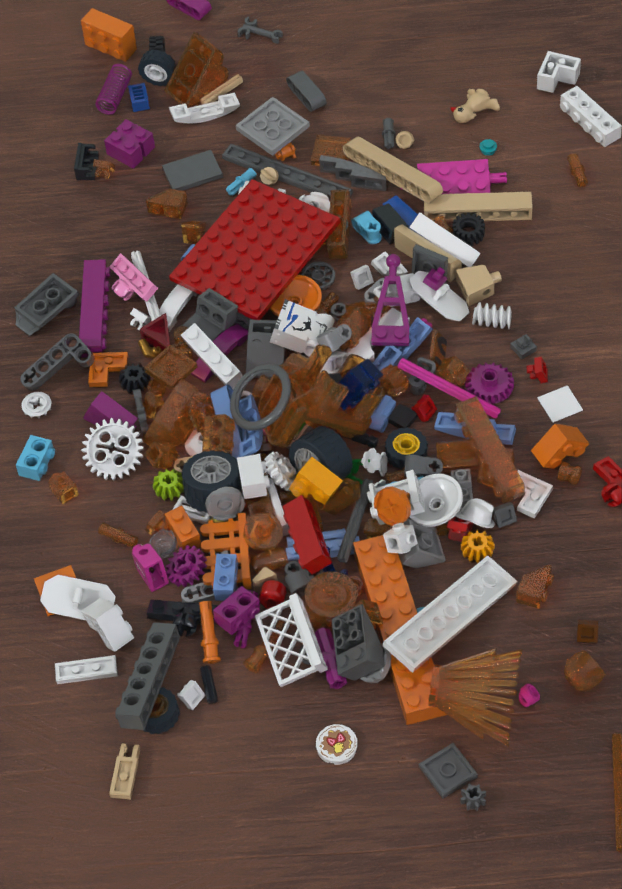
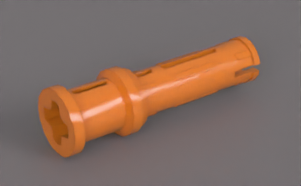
[199,601,221,664]

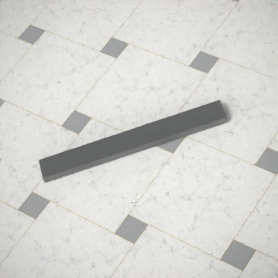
[222,144,353,205]

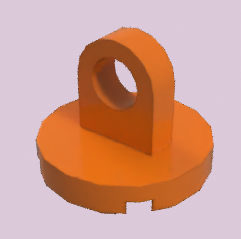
[374,486,411,526]

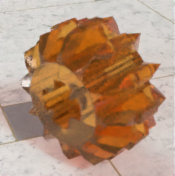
[377,364,409,397]

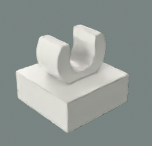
[350,265,374,290]
[130,308,151,331]
[177,680,205,710]

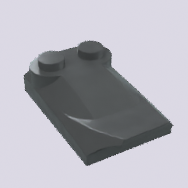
[14,273,79,336]

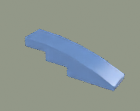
[366,317,433,383]
[434,412,516,445]

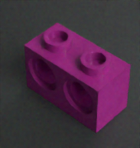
[213,586,260,635]

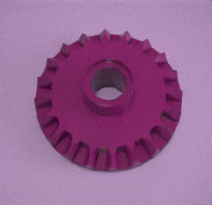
[465,362,514,404]

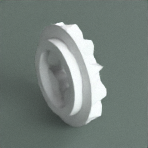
[22,392,52,418]

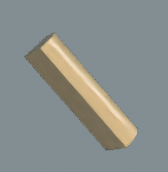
[394,224,462,282]

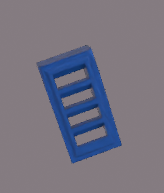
[128,83,150,112]

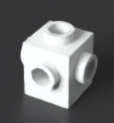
[383,523,418,554]

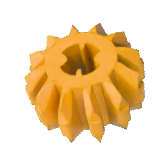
[461,529,495,564]

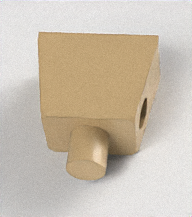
[456,265,502,306]

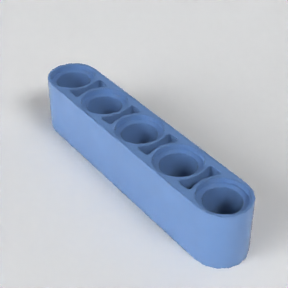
[210,384,243,459]

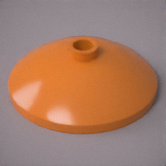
[270,275,322,317]

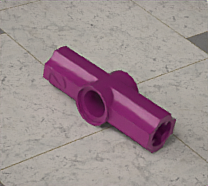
[315,628,347,689]

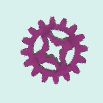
[165,545,207,587]

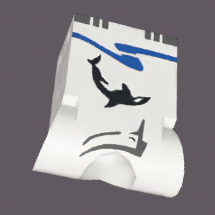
[270,299,335,360]

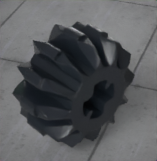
[119,363,151,394]

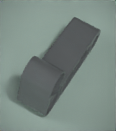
[20,333,95,391]

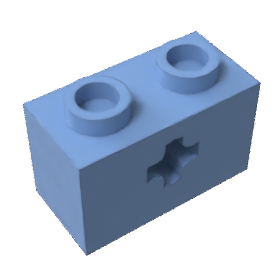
[213,554,238,601]

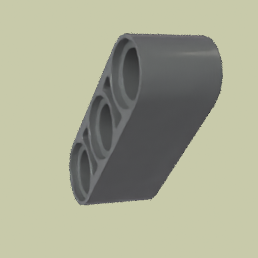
[286,70,327,112]

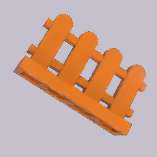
[200,513,252,589]

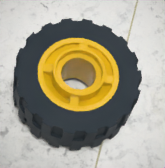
[385,427,428,470]

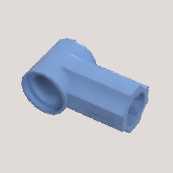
[364,395,396,433]

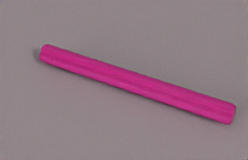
[398,358,501,418]

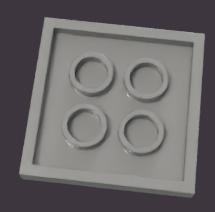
[236,97,310,156]

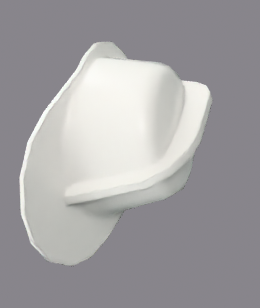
[455,498,495,528]

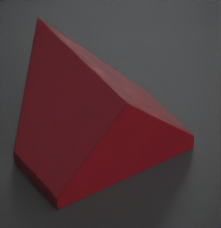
[140,313,172,358]

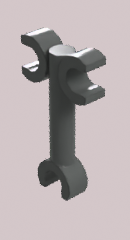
[238,17,283,44]
[133,389,150,436]

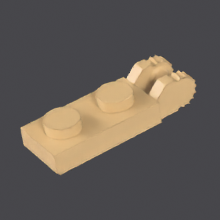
[109,743,140,800]

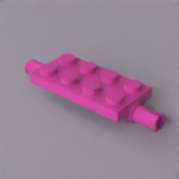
[401,159,507,200]

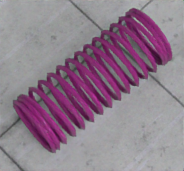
[95,64,132,115]

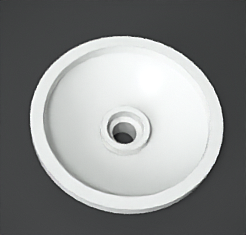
[409,474,463,527]

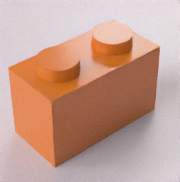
[164,505,201,550]

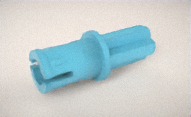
[226,168,257,196]

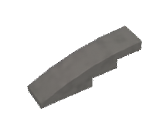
[319,155,387,191]

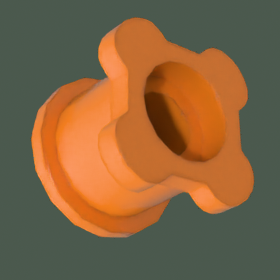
[275,142,296,161]

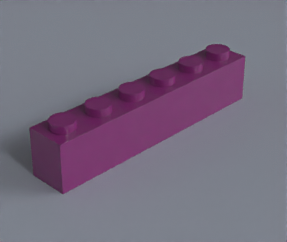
[79,259,111,358]

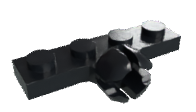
[147,600,218,637]

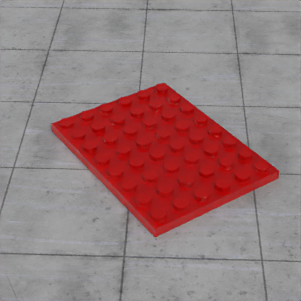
[169,179,340,320]

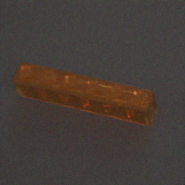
[454,396,525,503]

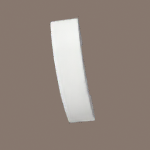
[169,93,240,123]
[159,285,198,332]

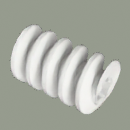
[472,302,512,330]

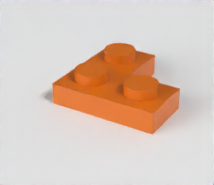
[88,352,128,387]

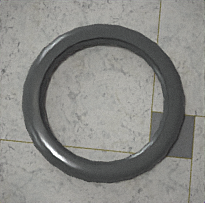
[230,364,291,431]

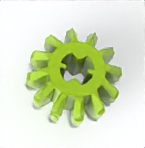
[153,468,184,501]

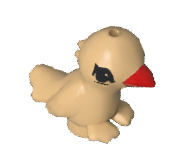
[450,89,500,123]

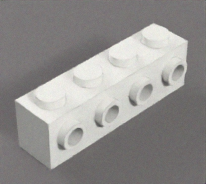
[560,86,622,147]

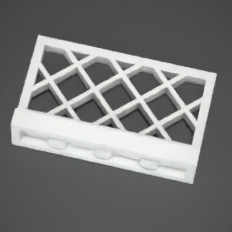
[255,593,328,687]

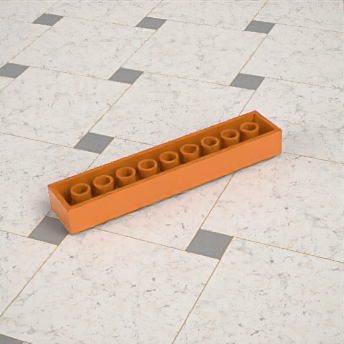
[353,535,447,725]

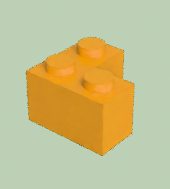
[289,457,343,505]

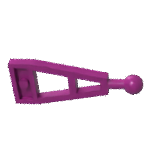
[371,254,410,346]

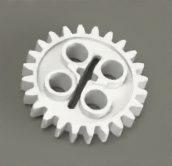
[81,418,144,481]

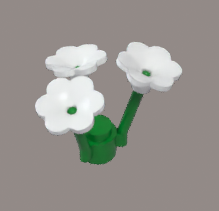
[345,448,388,488]

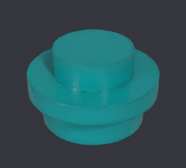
[479,139,497,156]

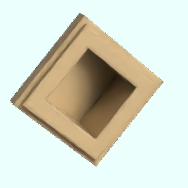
[252,567,277,592]

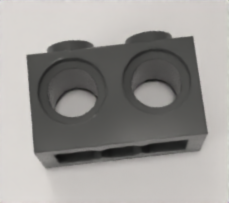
[196,288,238,331]

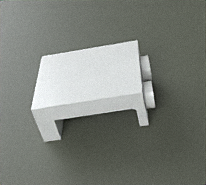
[367,470,425,525]

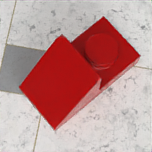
[447,516,474,542]

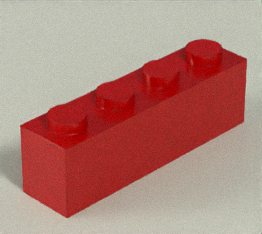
[283,495,332,575]

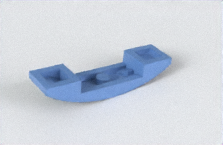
[239,394,263,457]

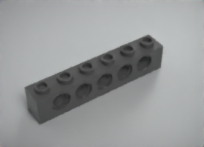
[115,622,180,730]

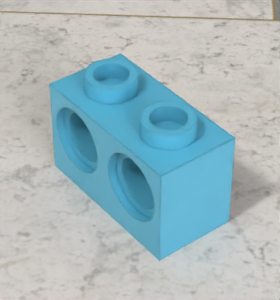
[16,435,55,481]

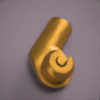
[138,339,162,359]

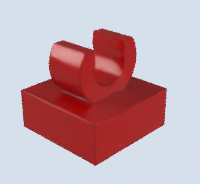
[527,356,548,383]
[411,394,437,422]

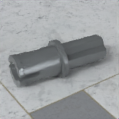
[382,118,396,150]

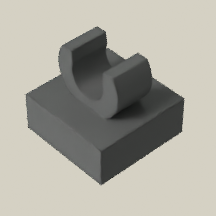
[510,334,537,360]
[493,502,517,528]

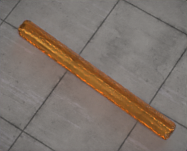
[612,733,622,852]

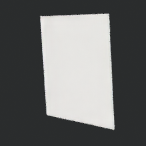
[537,385,583,422]

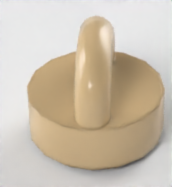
[396,131,414,149]
[260,167,279,185]

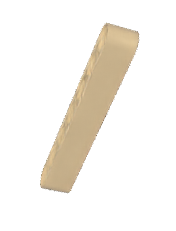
[343,137,443,203]

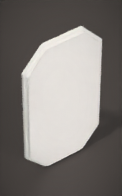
[409,271,470,321]
[40,575,116,620]

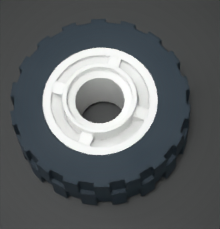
[138,50,177,86]

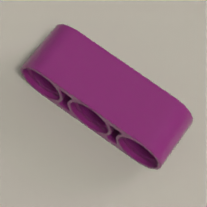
[166,0,212,20]

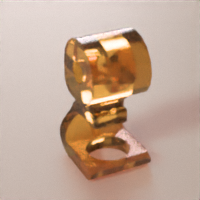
[171,326,193,362]

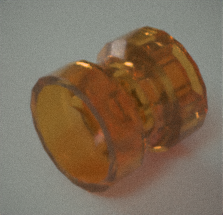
[557,461,582,486]

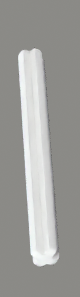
[131,250,161,321]

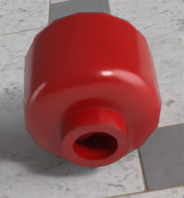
[259,580,287,609]

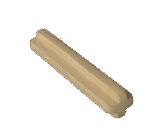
[200,74,243,105]

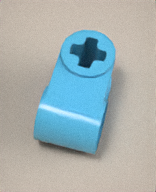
[351,211,382,244]

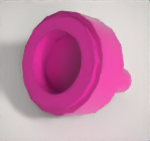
[519,683,540,707]

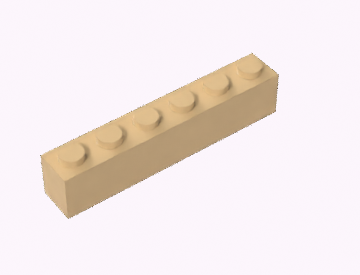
[424,192,532,222]

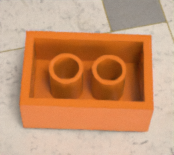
[81,8,137,62]

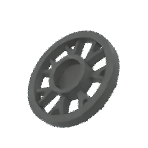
[301,262,335,290]

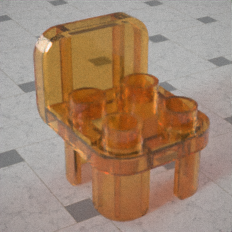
[258,345,385,448]

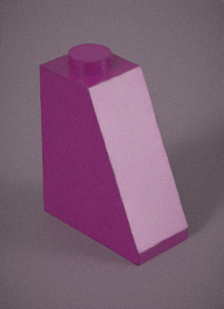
[83,391,138,429]

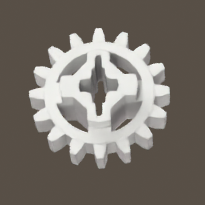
[264,451,297,491]

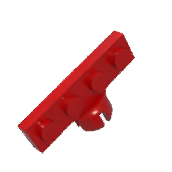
[593,456,622,507]

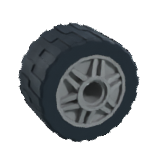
[289,426,353,479]
[182,450,242,513]

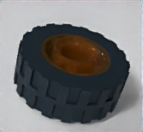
[143,687,180,734]

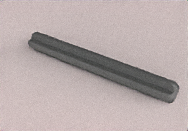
[337,479,373,563]

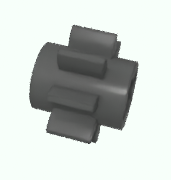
[460,783,486,811]

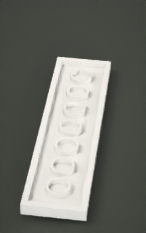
[382,556,517,673]

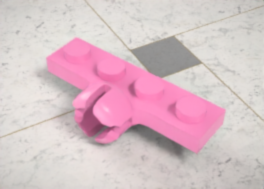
[109,253,158,302]

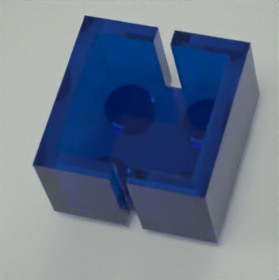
[329,359,383,410]

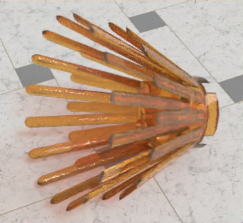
[428,648,522,747]

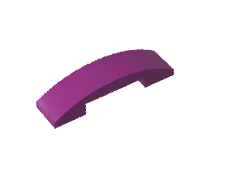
[190,324,248,383]

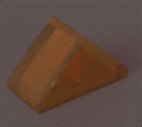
[181,221,206,244]

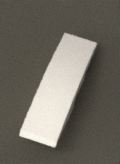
[410,212,480,267]

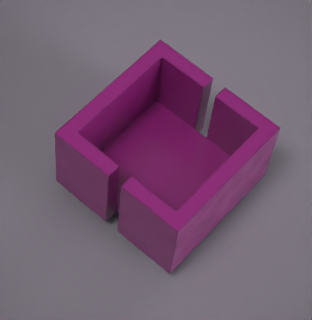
[104,119,155,169]

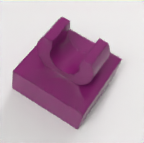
[423,267,448,291]

